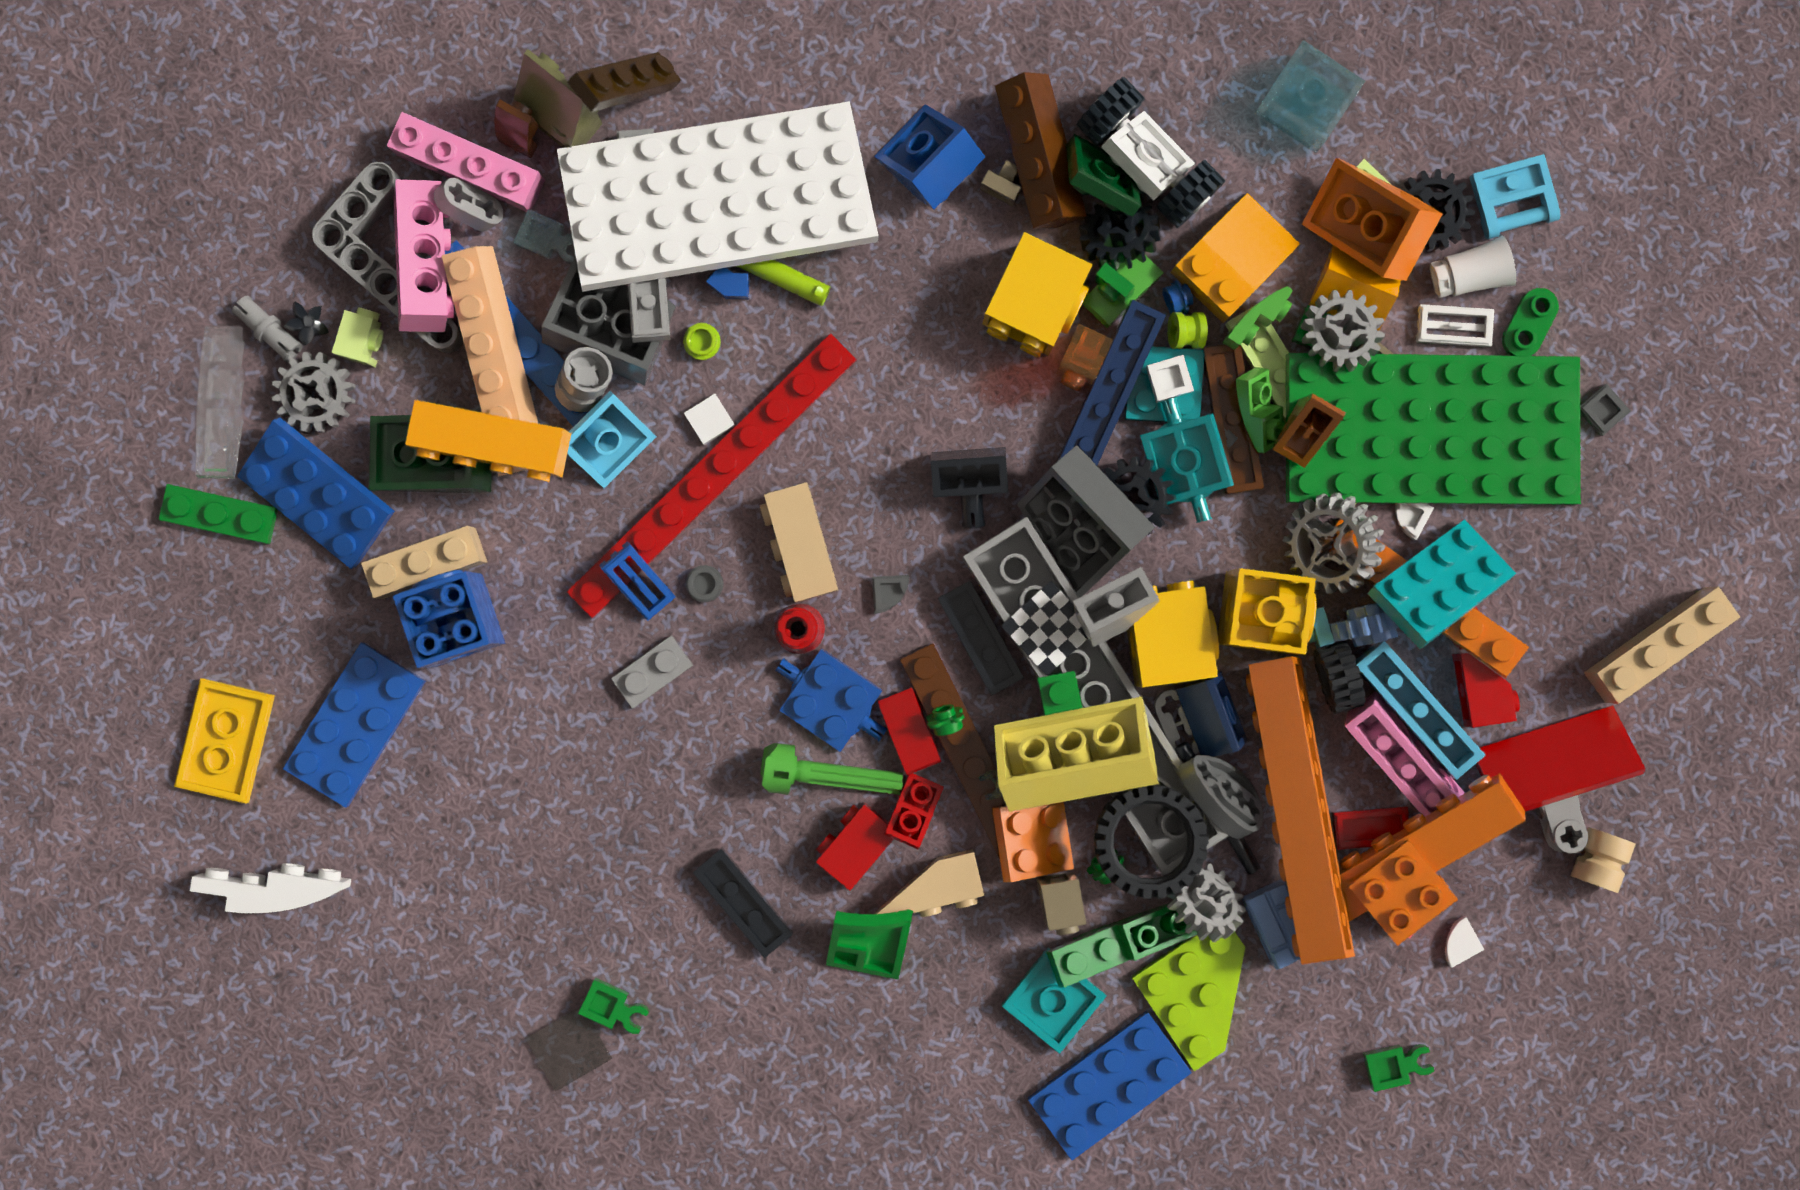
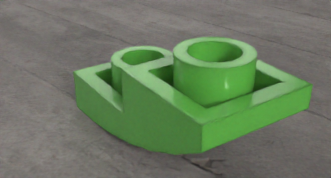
[1082,255,1164,328]
[1222,286,1293,350]
[1236,367,1285,453]

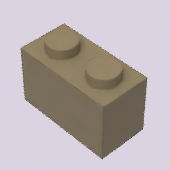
[1036,871,1086,935]

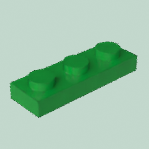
[159,484,278,544]

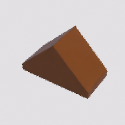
[1272,393,1346,468]

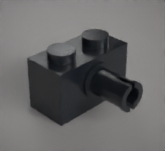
[931,447,1008,528]

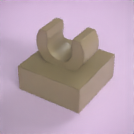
[980,160,1021,207]

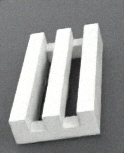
[1416,304,1494,347]

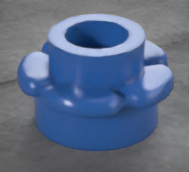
[1162,280,1193,315]

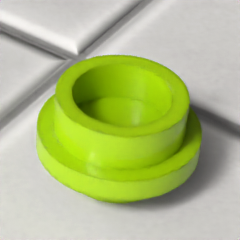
[683,323,721,360]

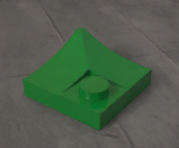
[826,909,913,980]

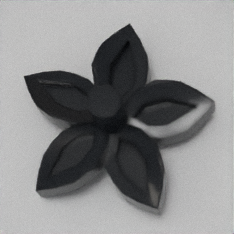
[284,301,329,346]

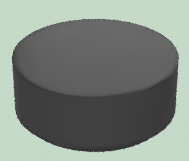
[686,565,724,602]

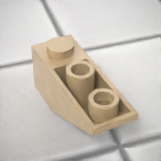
[874,849,984,917]

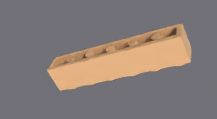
[441,246,538,476]

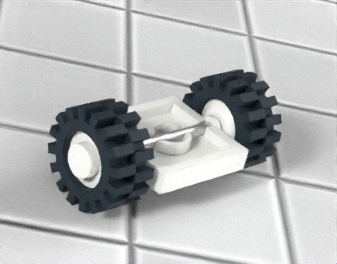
[1076,77,1226,229]

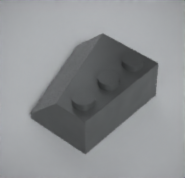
[542,255,676,386]
[1017,445,1155,598]

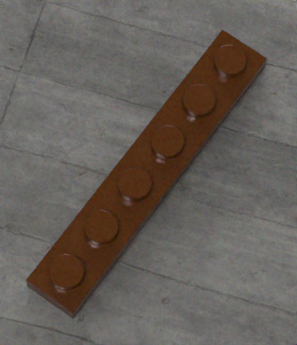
[900,643,1006,859]

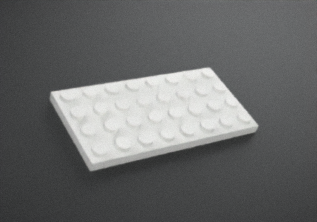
[557,101,878,292]

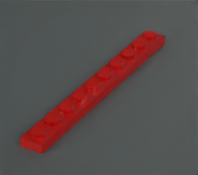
[567,333,857,619]

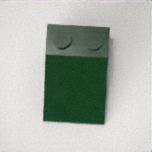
[369,415,492,493]

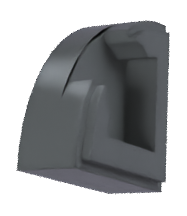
[872,575,909,614]

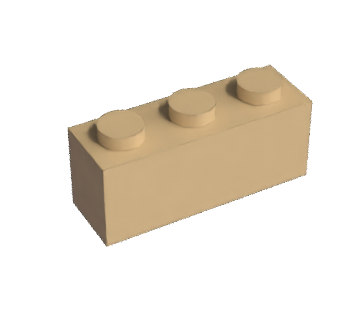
[760,482,839,603]
[361,526,488,599]

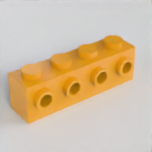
[405,400,571,482]

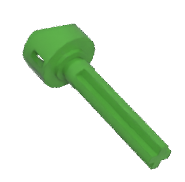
[760,743,903,795]

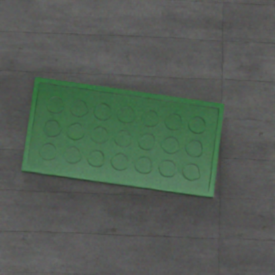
[1286,353,1581,505]

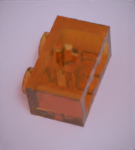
[1055,324,1113,391]

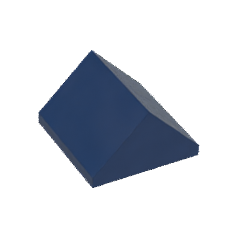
[1176,671,1248,757]

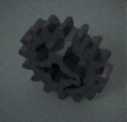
[1401,169,1475,252]
[1079,199,1161,271]
[1104,456,1176,535]

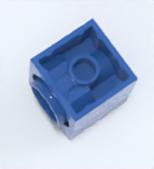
[393,570,506,668]

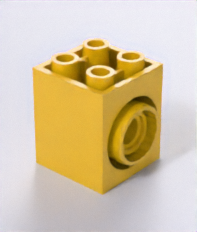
[982,232,1093,358]
[1218,568,1316,655]
[1127,580,1219,687]

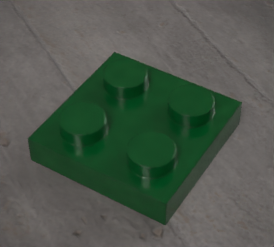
[1066,134,1141,217]

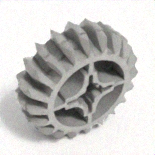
[1282,492,1385,594]

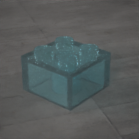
[1255,40,1365,153]

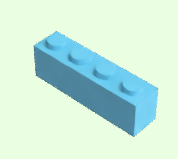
[1356,641,1486,780]

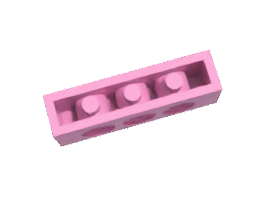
[387,112,545,213]
[393,179,454,332]
[1344,691,1465,817]

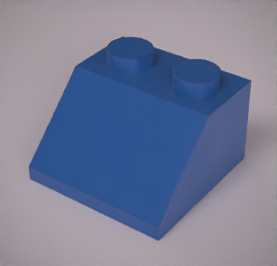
[874,104,985,209]

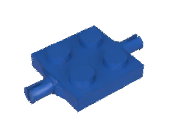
[775,649,887,752]

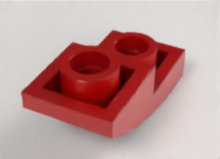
[878,688,942,775]
[884,773,944,850]

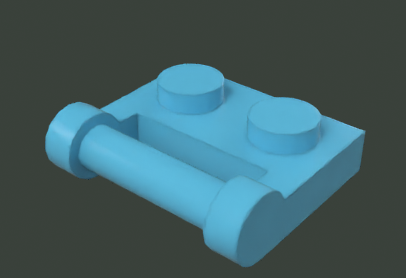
[1469,154,1561,240]

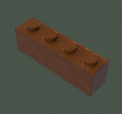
[994,72,1087,229]

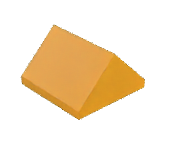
[1309,245,1401,331]

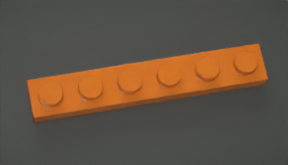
[1328,519,1529,678]

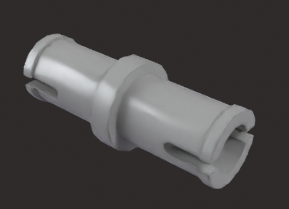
[232,296,303,362]

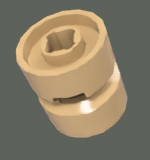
[1571,827,1636,893]

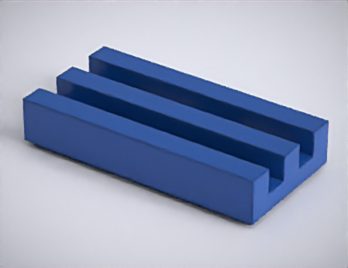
[599,541,676,621]

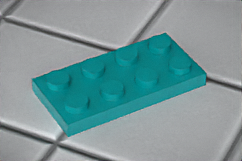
[1367,519,1516,650]

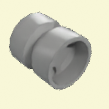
[555,347,613,412]

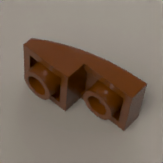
[494,99,539,159]

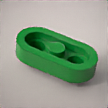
[1502,288,1559,356]

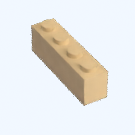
[1584,587,1740,704]

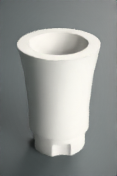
[1430,236,1516,298]

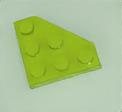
[1131,916,1245,1071]

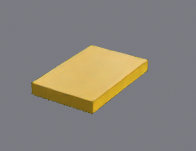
[174,678,275,804]

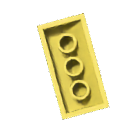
[994,697,1158,812]

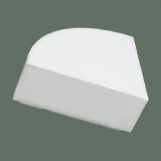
[1395,504,1434,541]
[1445,916,1484,967]

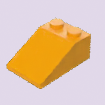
[1170,193,1300,323]

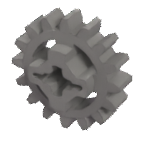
[1301,290,1385,372]
[272,352,356,433]
[1168,864,1246,942]

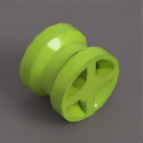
[1167,312,1208,349]

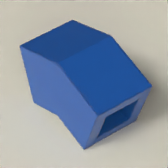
[706,268,749,300]

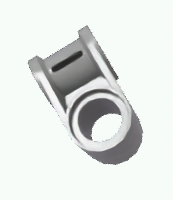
[1535,795,1588,853]

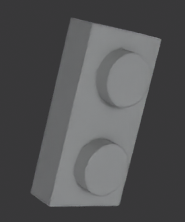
[611,635,694,709]

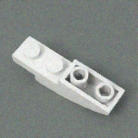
[190,863,351,913]

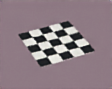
[1002,581,1088,675]

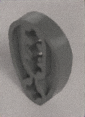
[1179,755,1263,839]

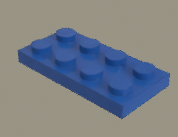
[237,418,395,569]
[283,642,426,808]
[1028,1011,1192,1160]

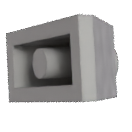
[1073,567,1160,647]

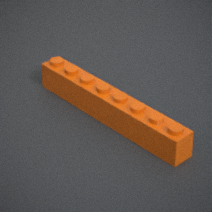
[1246,656,1355,965]

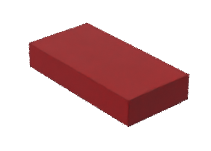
[1332,806,1409,850]

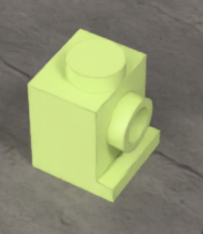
[332,307,383,367]

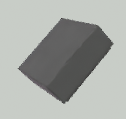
[1580,383,1631,436]

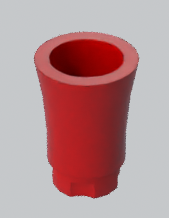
[774,604,825,654]

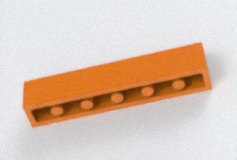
[1339,773,1525,922]

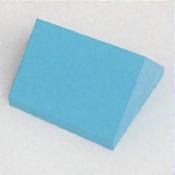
[567,391,656,488]

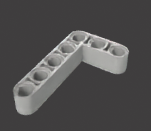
[312,162,464,353]

